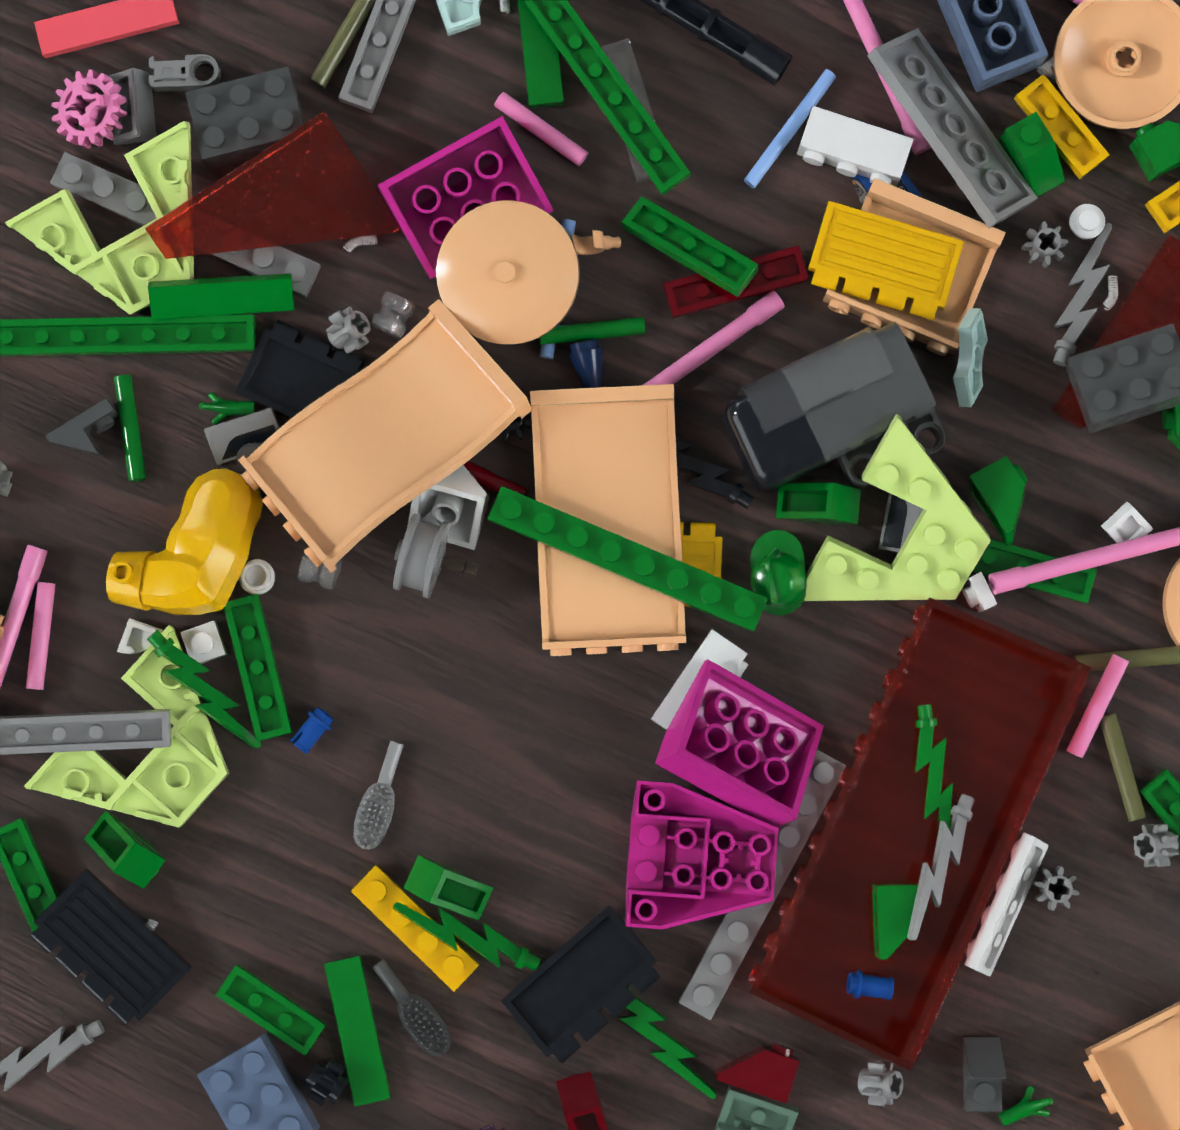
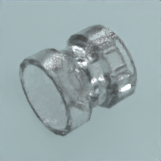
[370,292,417,339]
[298,547,343,590]

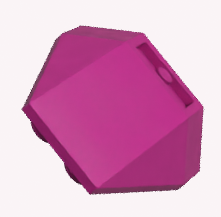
[625,780,779,929]

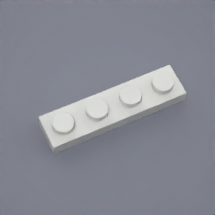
[964,832,1049,976]

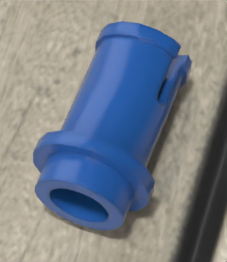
[290,707,334,754]
[846,970,894,1001]

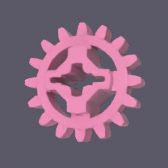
[51,70,127,149]

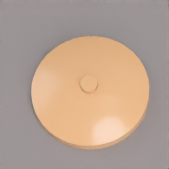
[1053,0,1180,130]
[436,200,580,345]

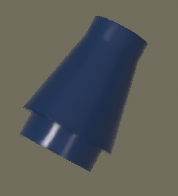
[568,339,604,388]

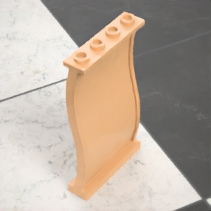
[238,299,532,573]
[530,384,686,656]

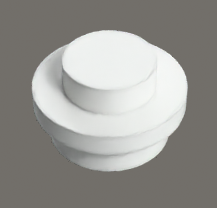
[1069,204,1105,239]
[239,559,275,595]

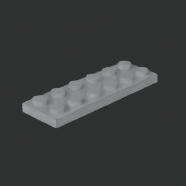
[867,28,1038,228]

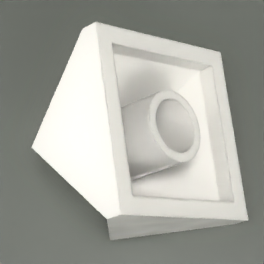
[407,465,490,550]

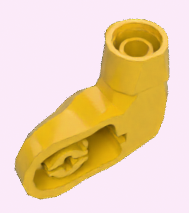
[106,468,263,615]

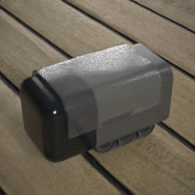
[722,322,946,492]

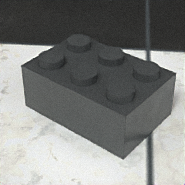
[185,66,310,170]
[1066,324,1180,434]

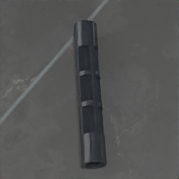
[640,0,793,86]

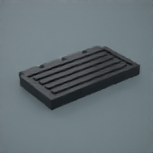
[235,320,372,418]
[30,868,191,1025]
[501,905,660,1064]

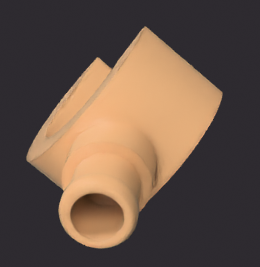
[572,230,621,255]

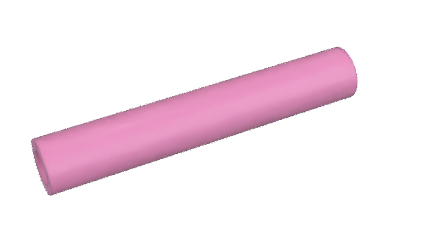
[494,92,589,167]
[26,582,56,690]
[1066,654,1130,758]

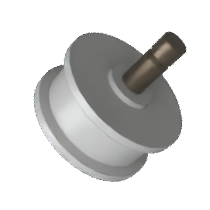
[393,513,479,599]

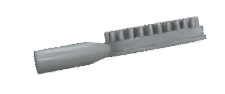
[353,740,404,850]

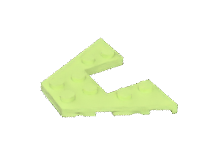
[5,121,194,315]
[804,414,991,601]
[24,625,229,828]

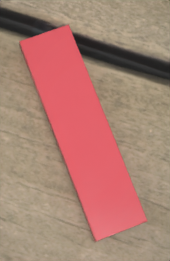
[34,0,180,59]

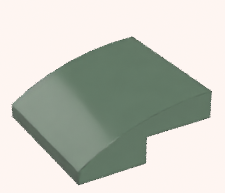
[715,1085,799,1130]

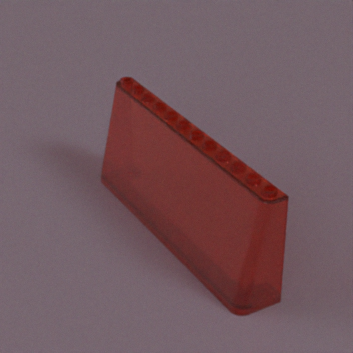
[748,597,1091,1071]

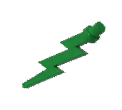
[147,630,261,749]
[915,704,953,830]
[393,902,541,971]
[619,987,717,1099]

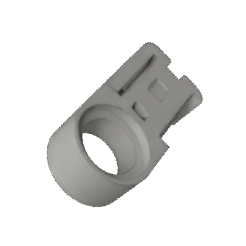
[149,54,221,92]

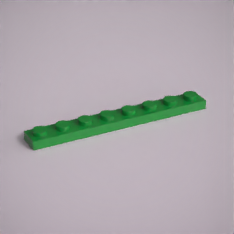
[523,0,691,196]
[0,315,256,357]
[487,486,768,632]

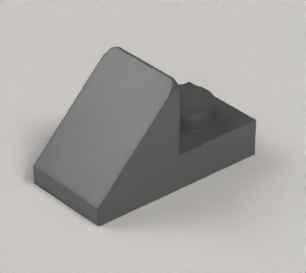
[45,398,119,457]
[963,1036,1006,1112]

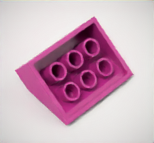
[378,116,554,279]
[655,659,824,827]

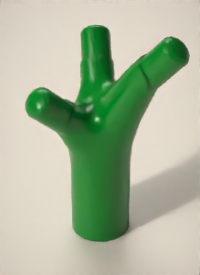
[199,392,255,425]
[998,1086,1053,1127]

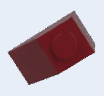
[715,1043,800,1104]
[556,1071,609,1130]

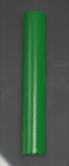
[539,317,645,345]
[114,375,146,482]

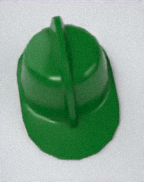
[750,530,807,616]

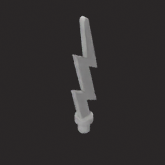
[1053,223,1112,366]
[907,794,975,940]
[0,1020,105,1092]

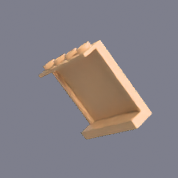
[823,178,1006,356]
[1083,1001,1180,1130]

